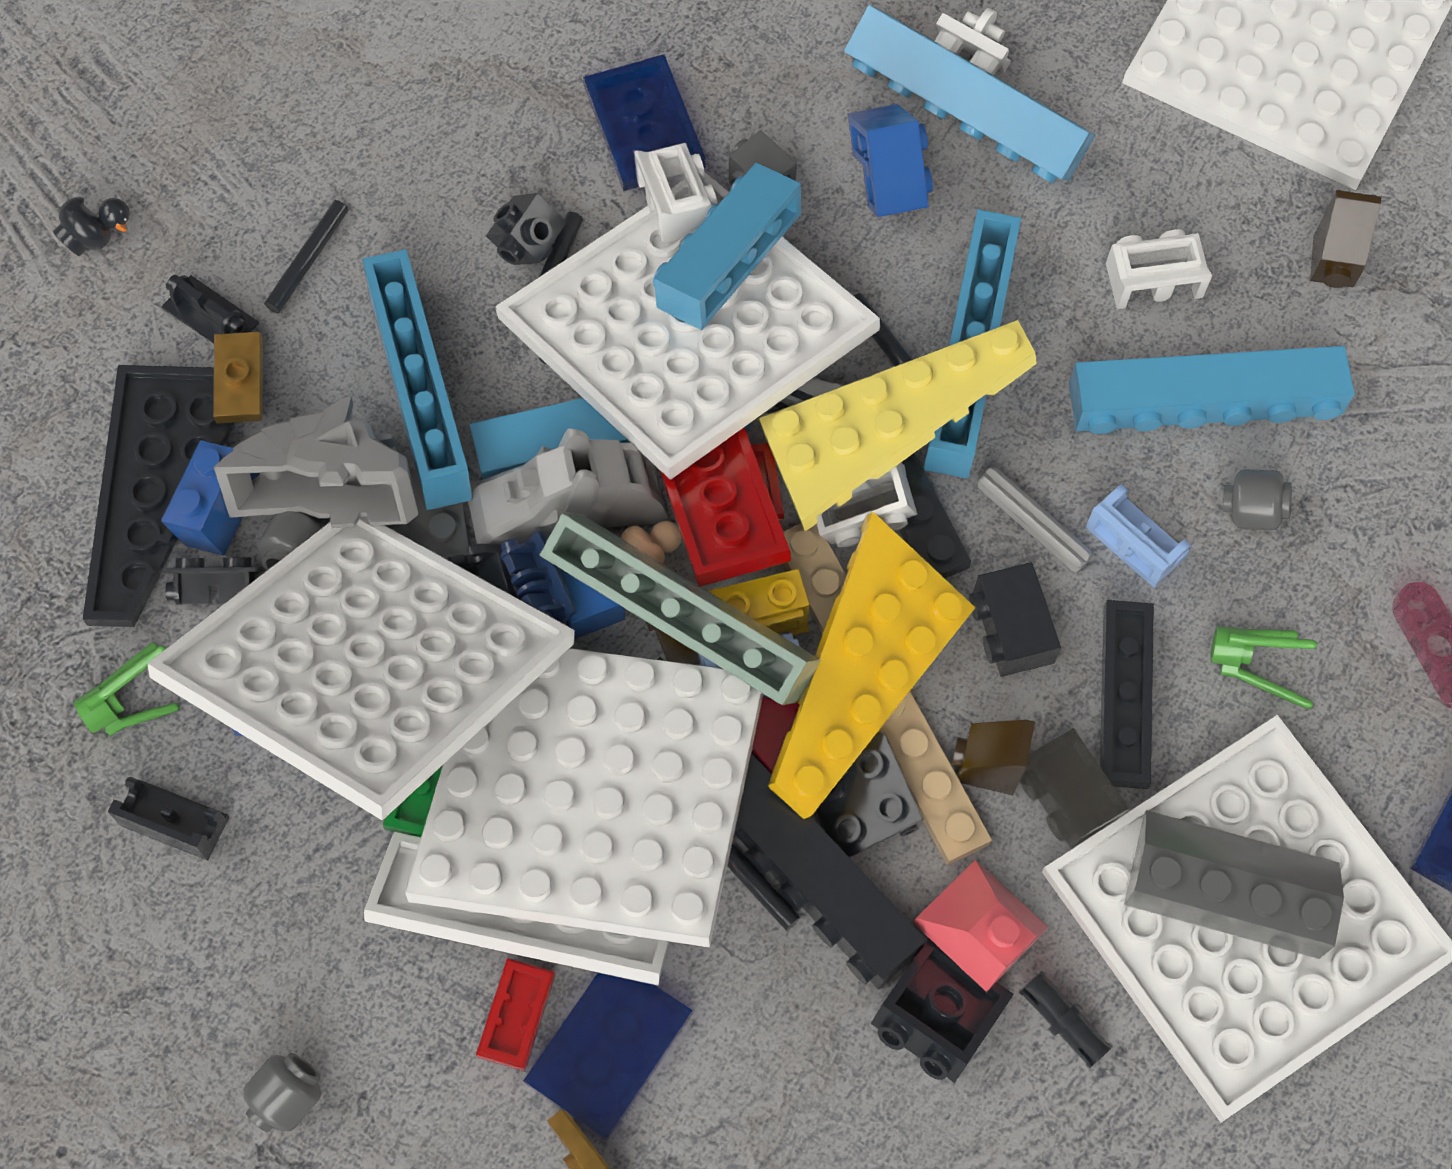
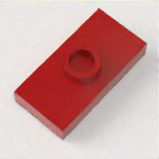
[476,958,556,1072]

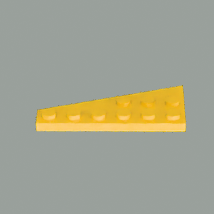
[768,511,975,819]

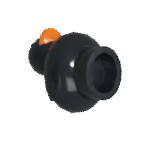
[53,197,130,256]

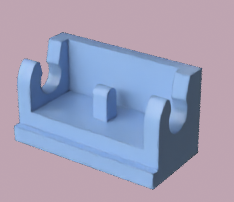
[1085,484,1192,588]

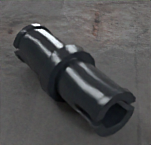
[1019,971,1113,1068]

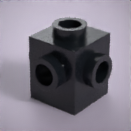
[486,193,567,265]

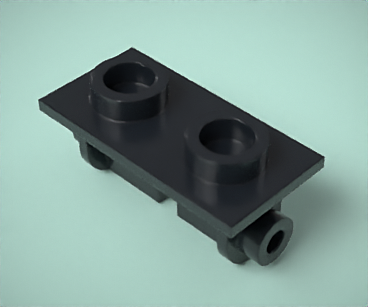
[161,274,259,344]
[161,557,265,605]

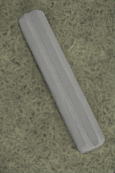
[978,467,1092,572]

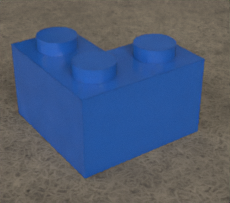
[847,104,933,217]

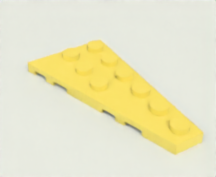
[759,320,1037,532]

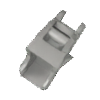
[214,396,418,528]
[468,428,669,544]

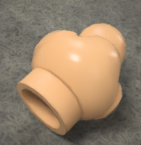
[620,521,682,564]

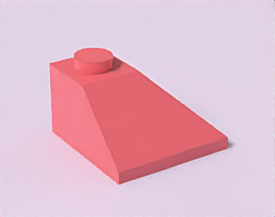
[913,860,1048,992]

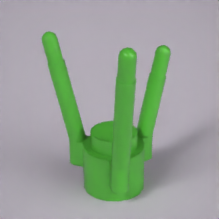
[1210,626,1318,709]
[73,642,180,736]

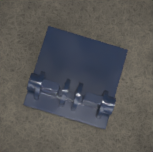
[500,530,578,624]

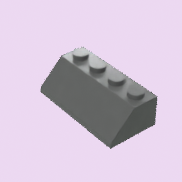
[1124,810,1344,959]

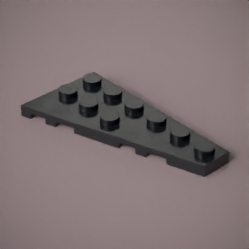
[83,365,235,627]

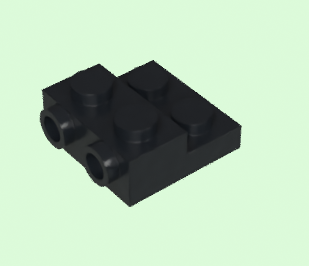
[871,939,1014,1083]

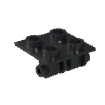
[816,732,924,858]

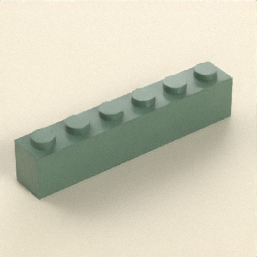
[539,513,821,705]

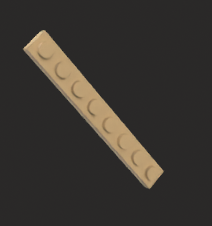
[783,524,992,866]

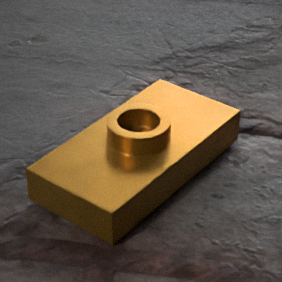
[213,332,263,423]
[547,1109,610,1169]

